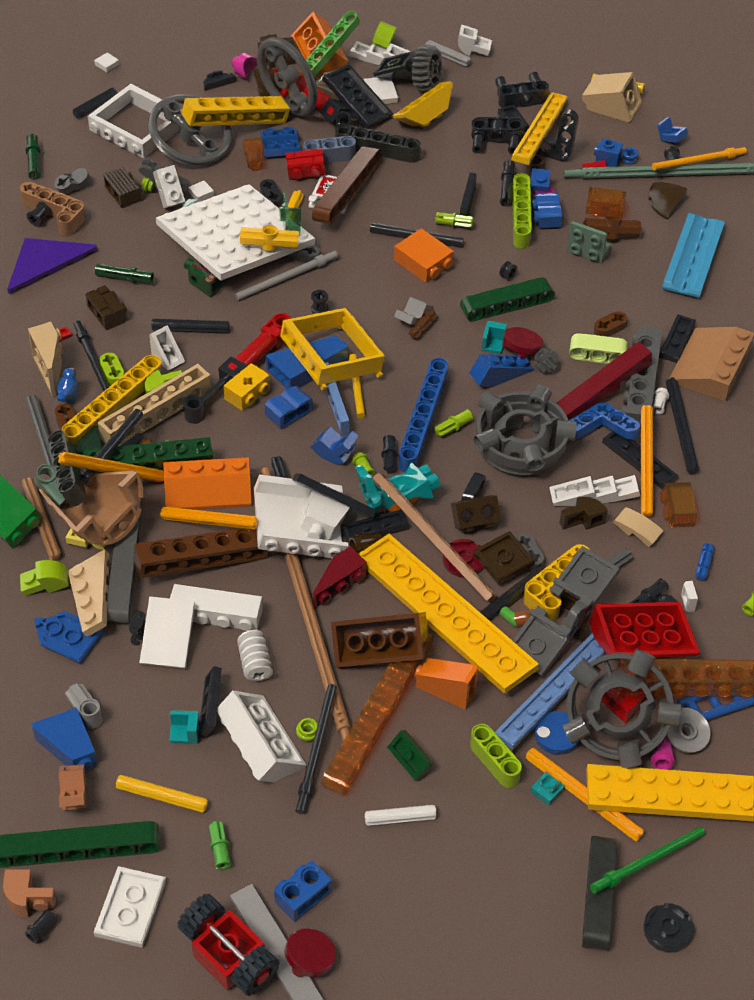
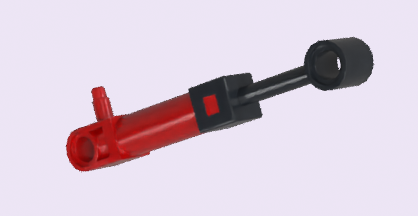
[183,313,291,424]

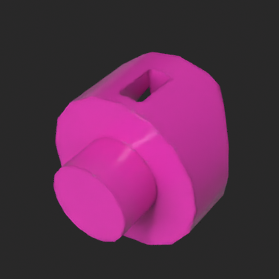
[232,53,258,80]

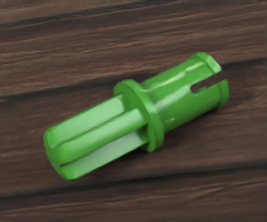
[209,821,231,870]

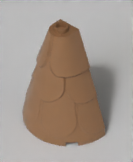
[39,471,144,545]

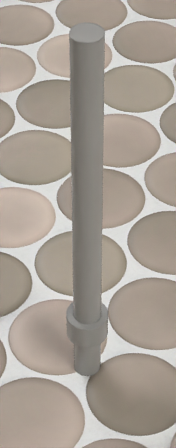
[235,251,338,301]

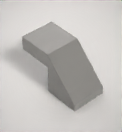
[394,297,433,325]

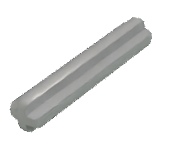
[425,40,471,67]

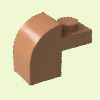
[58,764,87,810]
[3,869,56,918]

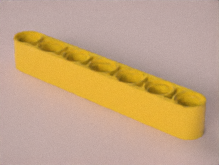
[62,355,161,450]

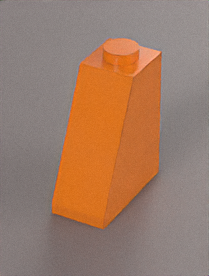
[414,658,478,710]

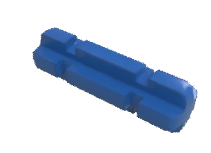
[695,543,715,581]

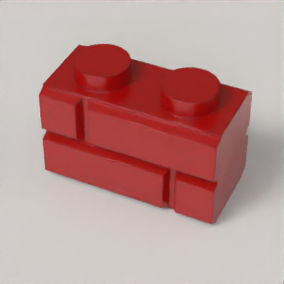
[286,148,325,180]

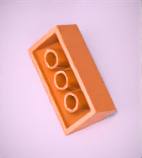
[291,11,348,78]
[163,457,252,510]

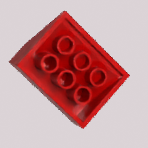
[589,602,700,658]

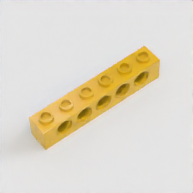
[181,96,290,126]

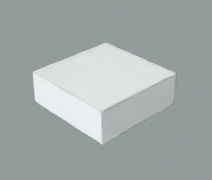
[94,53,119,73]
[188,181,214,202]
[681,581,698,612]

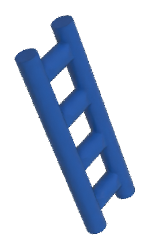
[676,674,754,721]

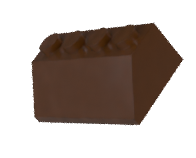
[331,612,428,667]

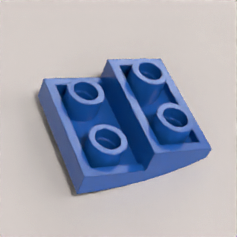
[260,127,300,157]

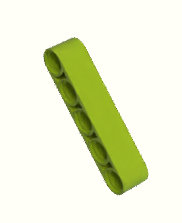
[512,173,531,249]

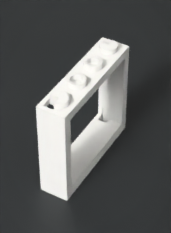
[88,84,182,159]

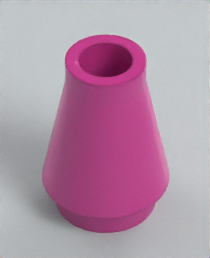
[651,736,675,770]

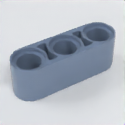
[304,136,356,163]

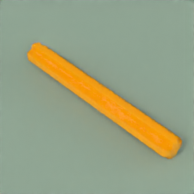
[160,507,259,529]

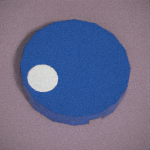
[534,711,580,755]

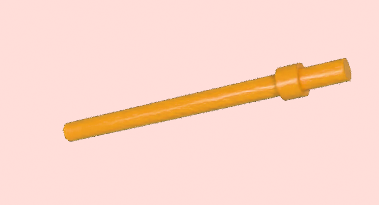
[652,147,747,170]

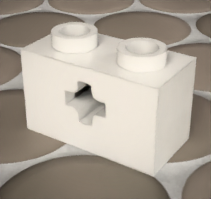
[153,165,185,208]

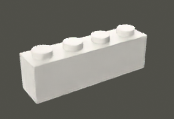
[170,584,263,631]

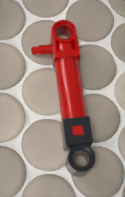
[274,65,360,127]

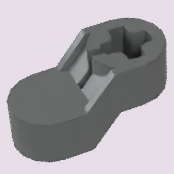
[54,168,92,195]

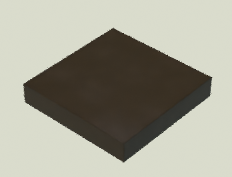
[473,531,535,585]

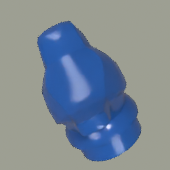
[57,368,78,404]

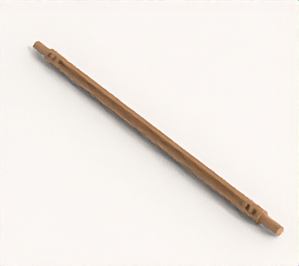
[261,467,355,752]

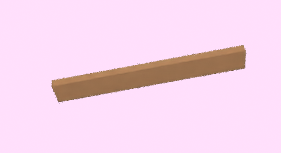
[373,473,498,603]

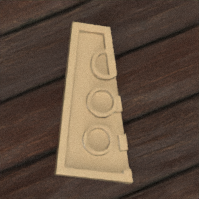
[68,549,110,637]

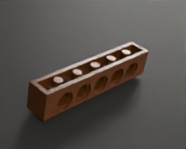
[133,528,268,578]

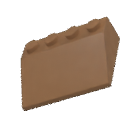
[669,327,754,402]

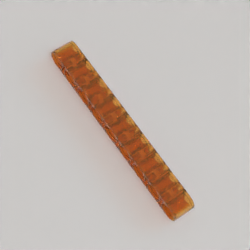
[321,633,433,795]

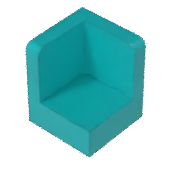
[482,321,507,354]
[169,710,200,744]

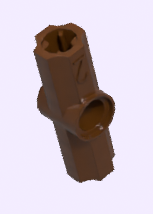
[583,216,642,239]

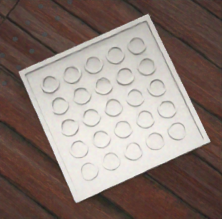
[156,184,315,280]

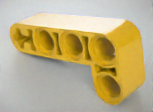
[523,544,590,622]

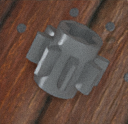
[534,348,559,373]

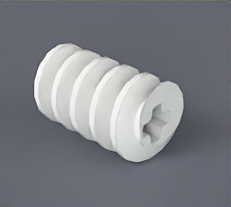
[237,630,273,681]

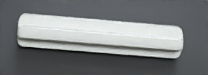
[365,805,436,826]

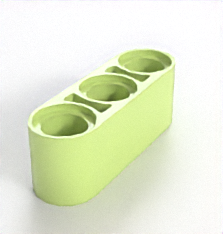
[569,333,628,364]

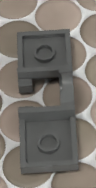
[512,546,620,678]

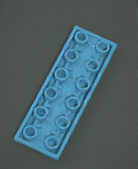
[662,213,725,298]

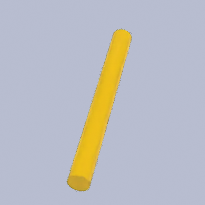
[349,354,365,419]

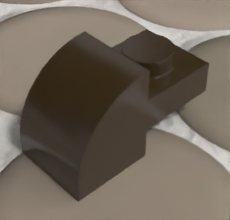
[559,497,608,530]

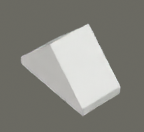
[149,325,185,371]

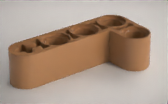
[20,182,86,237]

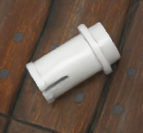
[652,388,669,414]

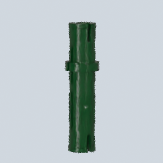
[25,133,40,180]
[95,263,154,284]

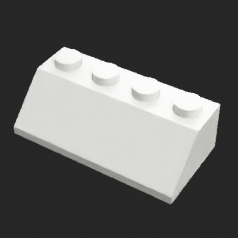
[217,691,307,783]

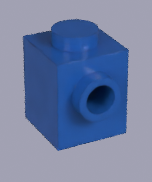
[594,138,623,167]

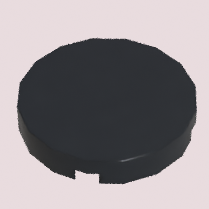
[643,903,695,953]

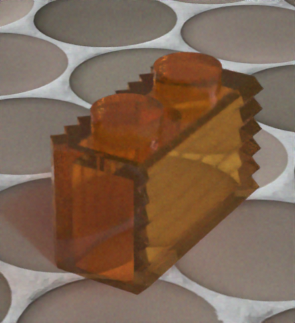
[586,186,626,218]
[660,482,697,528]

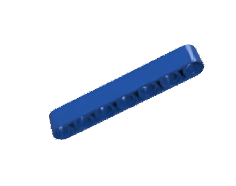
[399,358,448,472]

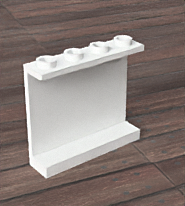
[254,474,348,559]

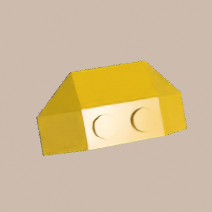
[393,81,453,127]

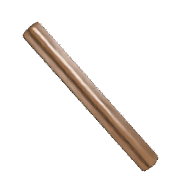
[22,477,61,561]

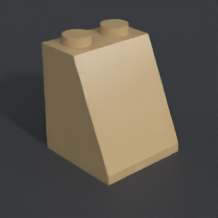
[582,72,642,122]

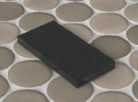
[322,64,393,128]

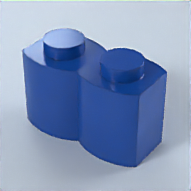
[532,193,562,228]
[265,386,312,428]

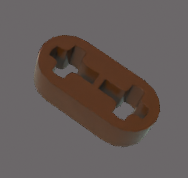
[594,311,627,337]
[54,404,75,430]

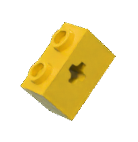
[224,363,270,411]

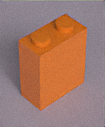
[394,228,454,283]

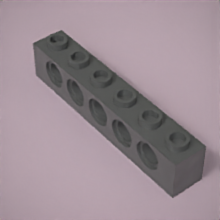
[621,326,663,429]

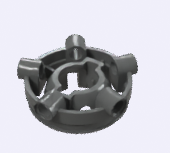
[473,384,577,476]
[563,649,681,768]

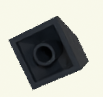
[373,50,415,81]

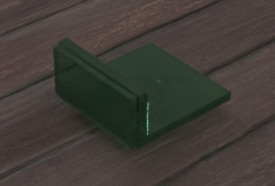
[279,192,302,236]

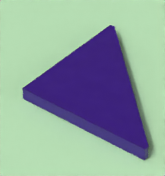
[7,238,97,294]

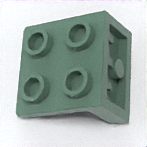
[567,221,611,264]

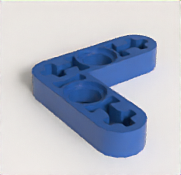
[569,403,640,440]

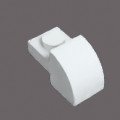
[458,25,492,56]

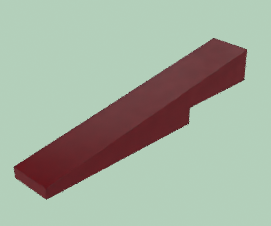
[556,342,652,420]

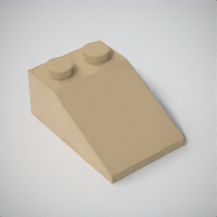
[28,322,64,397]

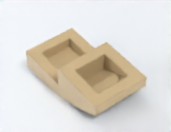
[613,507,664,547]

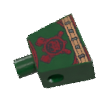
[184,258,233,298]

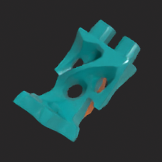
[355,463,441,515]

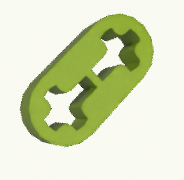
[100,353,124,385]

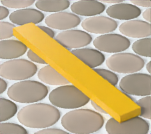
[511,92,568,165]

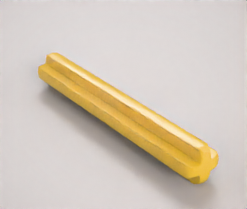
[116,775,208,812]

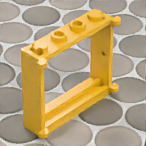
[280,308,385,390]

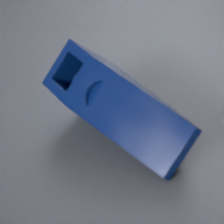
[469,354,534,386]

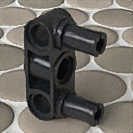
[495,72,549,108]
[471,116,524,154]

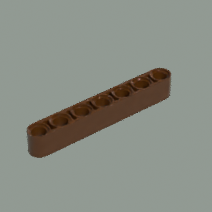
[312,146,382,224]

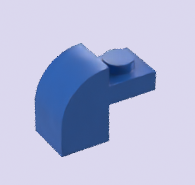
[310,426,359,464]

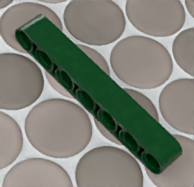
[0,821,160,868]

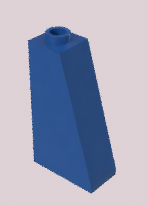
[266,335,349,389]

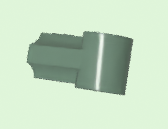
[34,464,67,507]

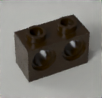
[451,495,501,532]

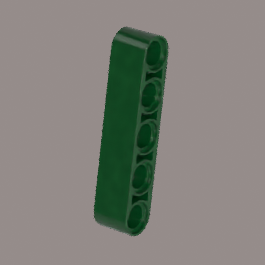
[460,277,555,322]

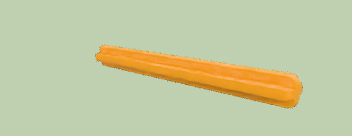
[641,405,653,517]
[58,452,164,482]
[526,747,644,841]

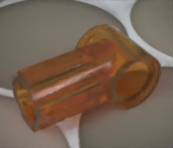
[244,138,263,171]

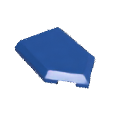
[34,611,104,663]

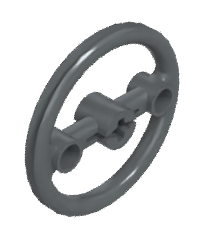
[257,37,318,116]
[148,95,232,166]

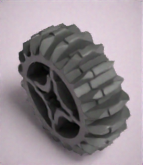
[411,45,443,93]

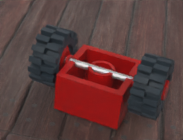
[177,893,280,996]

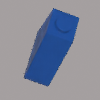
[31,707,97,770]

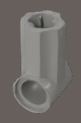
[65,683,103,730]

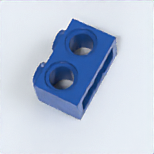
[274,860,332,922]

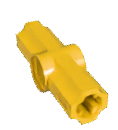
[240,225,299,251]

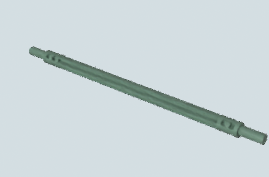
[563,163,754,179]

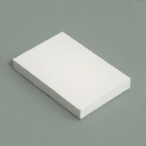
[139,597,195,669]
[94,866,166,948]

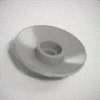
[666,708,710,753]

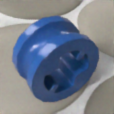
[621,147,638,165]

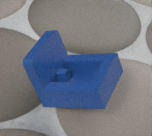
[657,117,688,143]
[530,168,551,192]

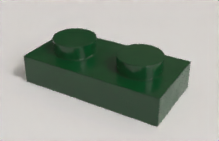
[387,730,434,781]

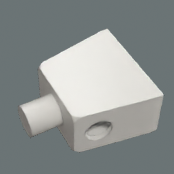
[301,490,349,540]

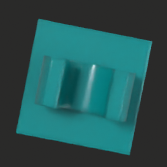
[530,772,564,806]

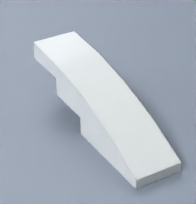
[349,41,410,65]
[549,475,640,506]

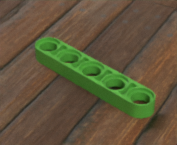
[300,11,360,77]

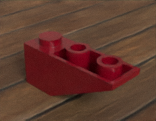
[313,546,367,609]

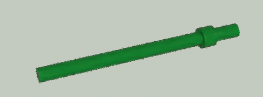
[590,827,705,894]

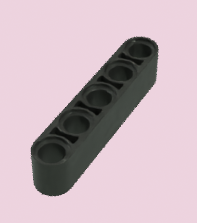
[335,124,421,163]
[47,430,86,507]
[582,835,617,951]

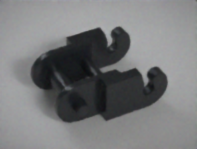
[129,611,146,645]

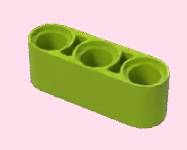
[470,724,522,788]

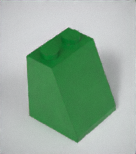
[0,475,43,549]

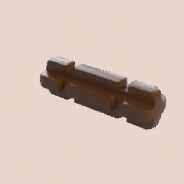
[409,310,437,339]

